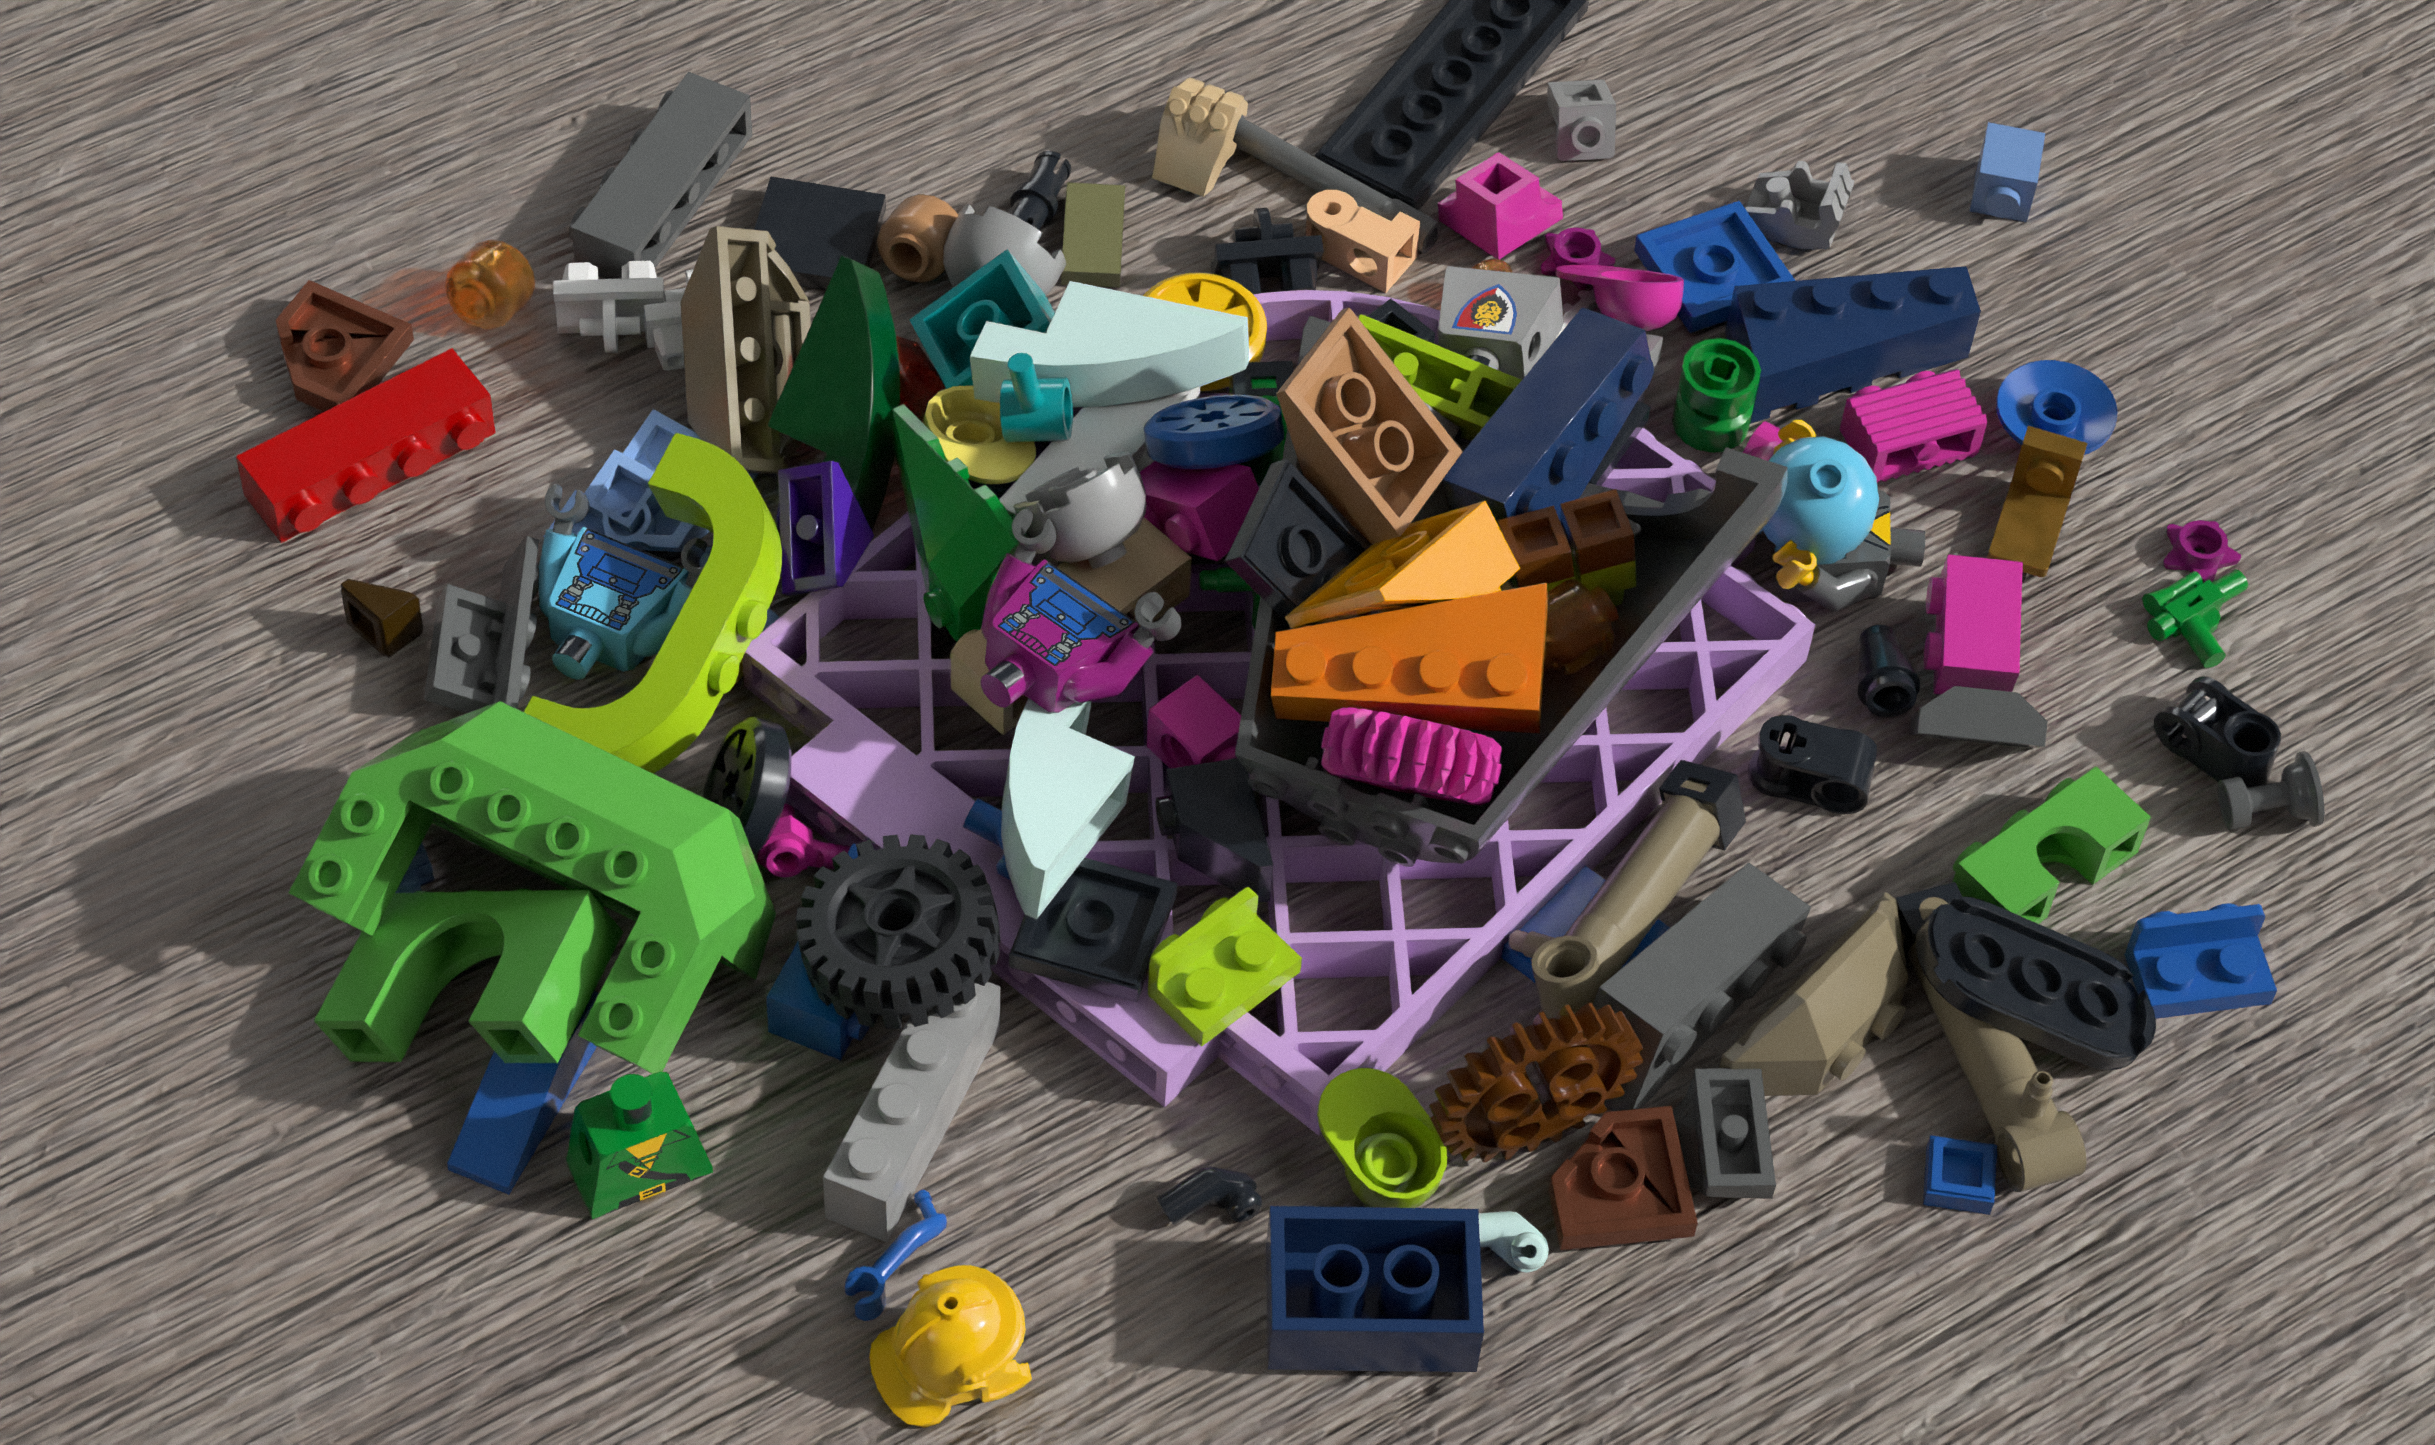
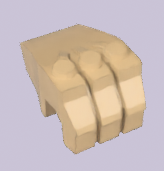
[1152,78,1248,197]

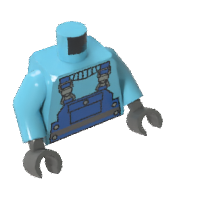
[538,484,707,680]

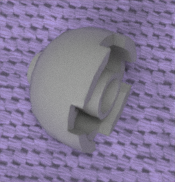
[943,204,1066,296]
[1013,451,1146,569]

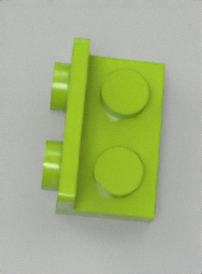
[1147,887,1302,1047]

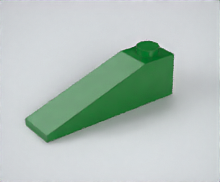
[893,404,1026,643]

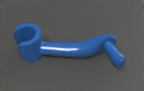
[845,1190,947,1321]

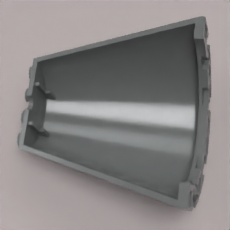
[1235,316,1788,867]

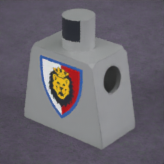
[1438,266,1564,380]

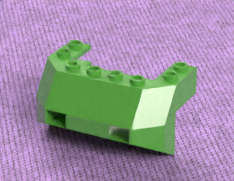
[288,701,776,1074]

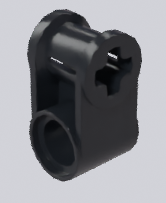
[2154,676,2281,788]
[1748,715,1877,814]

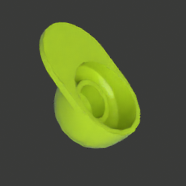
[1317,1068,1447,1208]

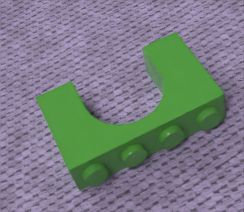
[314,888,623,1063]

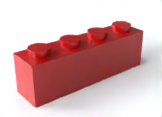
[236,348,496,543]

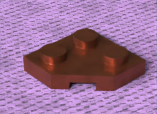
[275,280,414,412]
[1548,1106,1698,1250]

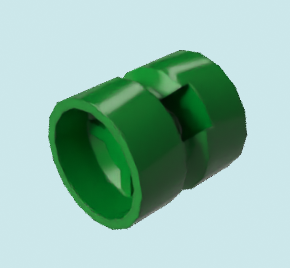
[1672,338,1761,453]

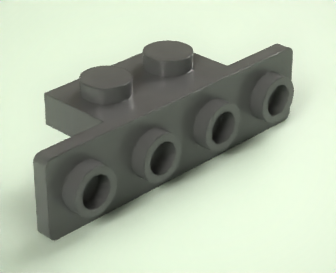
[424,536,539,713]

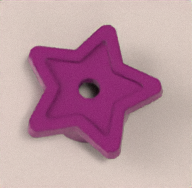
[1541,227,1616,290]
[2163,520,2242,583]

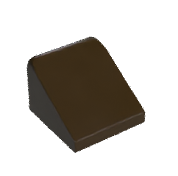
[341,579,424,658]

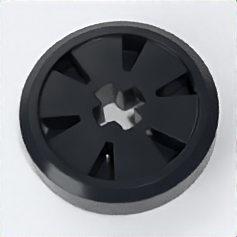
[702,717,792,855]

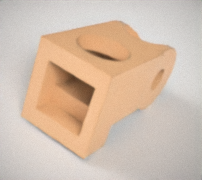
[1306,190,1420,293]

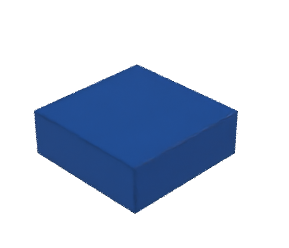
[1923,1135,1997,1215]

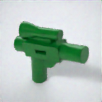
[2142,569,2248,668]

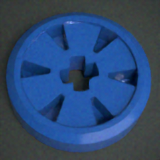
[1144,395,1284,469]

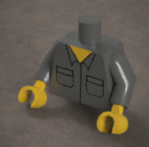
[1772,420,1925,612]

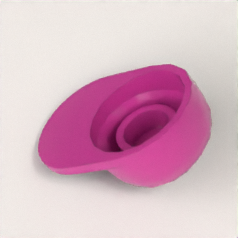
[1555,265,1684,331]

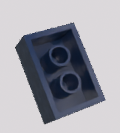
[1266,1206,1484,1372]

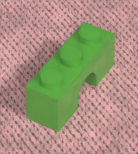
[1952,766,2151,924]

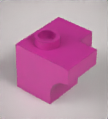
[1438,152,1563,260]

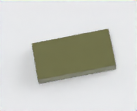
[1061,182,1125,288]

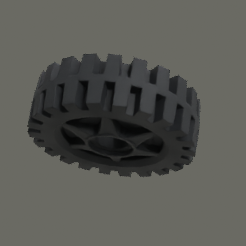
[796,834,1001,1029]

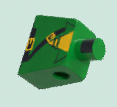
[566,1071,713,1220]

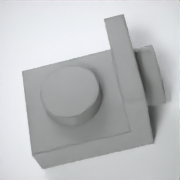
[1547,80,1616,161]

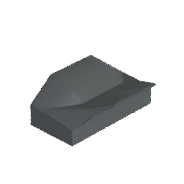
[1909,686,2048,748]
[1673,1068,1776,1199]

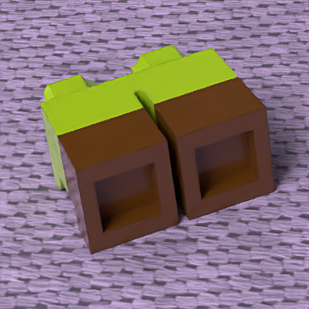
[1498,489,1636,624]

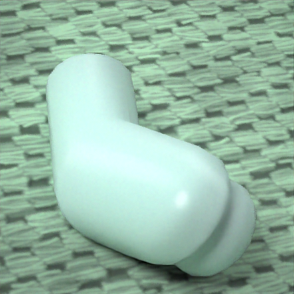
[1479,1211,1549,1273]

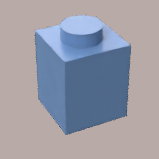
[1970,122,2045,222]

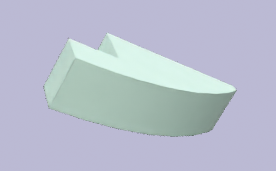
[970,281,1250,408]
[1001,698,1135,919]

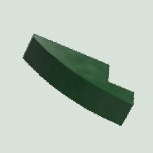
[767,255,900,531]

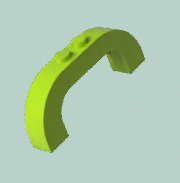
[524,432,782,774]

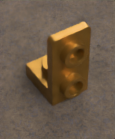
[1987,426,2088,577]

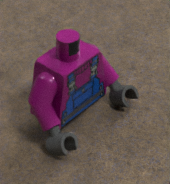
[981,509,1181,713]

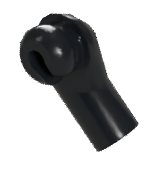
[1156,1166,1262,1226]

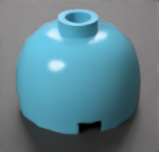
[1759,436,1879,565]

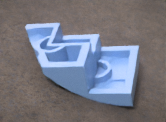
[543,409,759,552]

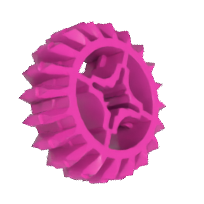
[1321,707,1502,806]

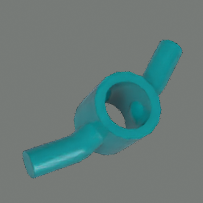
[1000,353,1073,443]

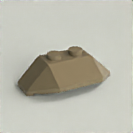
[680,226,811,474]
[1719,892,1908,1096]

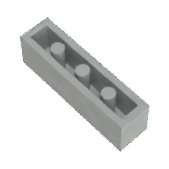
[823,982,1000,1242]

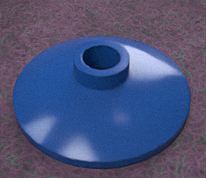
[1996,360,2118,455]

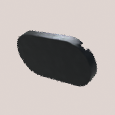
[1916,897,2156,1070]

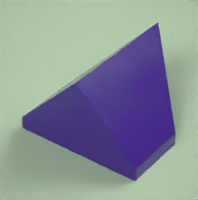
[775,461,874,596]

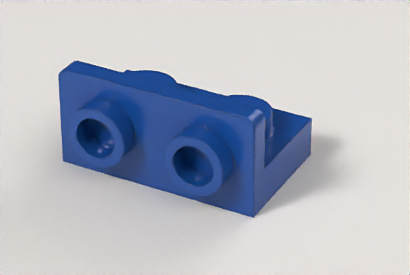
[2124,903,2277,1019]

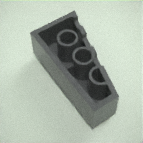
[1593,863,1811,1111]

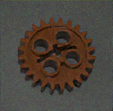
[1429,1003,1643,1163]

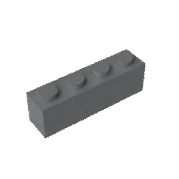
[569,72,752,279]

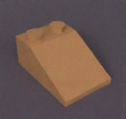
[1276,307,1462,544]

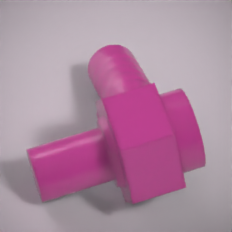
[757,804,851,878]

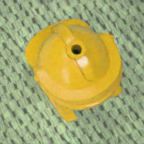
[869,1265,1032,1428]

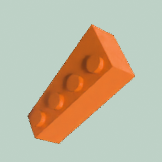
[1271,583,1548,733]

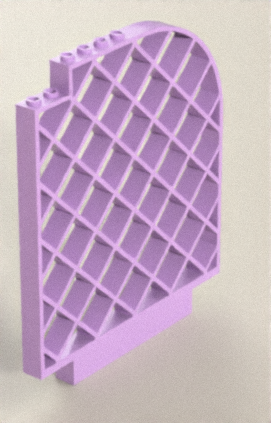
[742,290,1815,1136]

